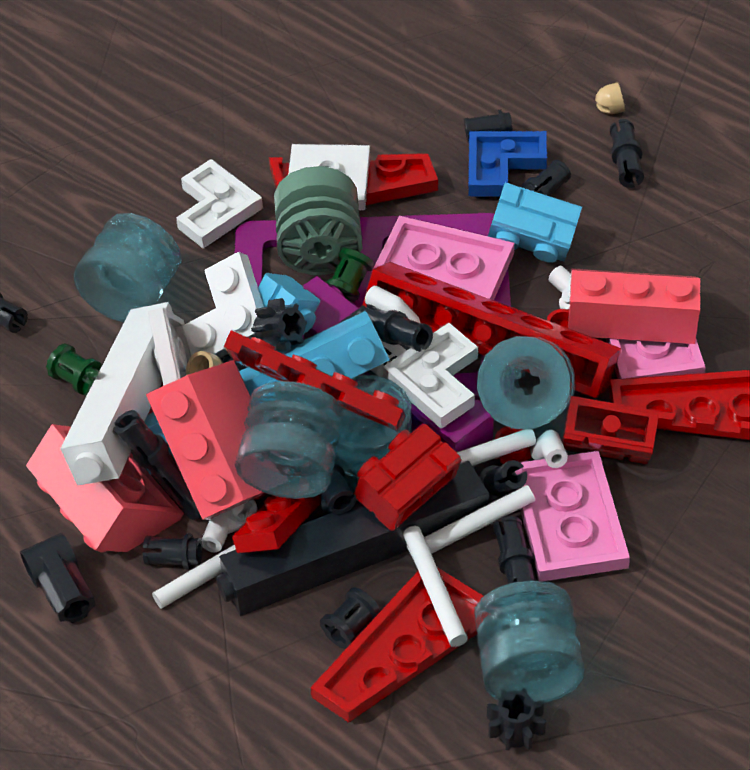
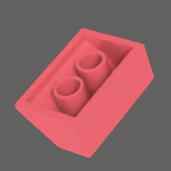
[568,269,700,344]
[146,360,290,520]
[26,424,184,552]

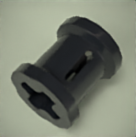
[320,587,381,649]

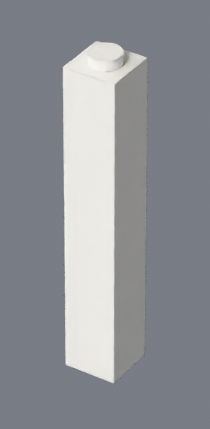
[60,302,173,486]

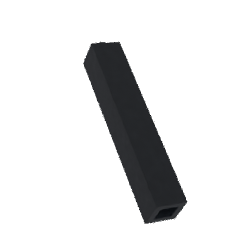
[216,461,489,616]

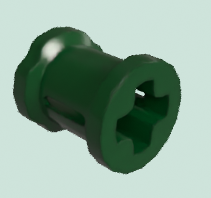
[326,248,375,302]
[46,343,102,395]

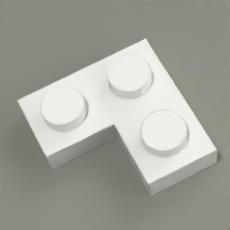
[176,159,263,249]
[182,252,264,358]
[383,323,478,429]

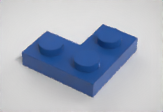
[469,131,547,197]

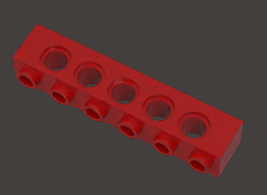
[362,261,621,398]

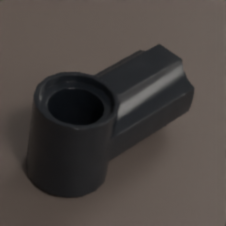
[20,532,96,624]

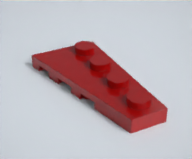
[269,153,438,205]
[223,330,405,432]
[609,370,750,440]
[310,567,502,722]

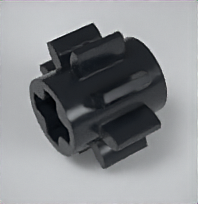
[251,298,307,353]
[487,688,546,751]

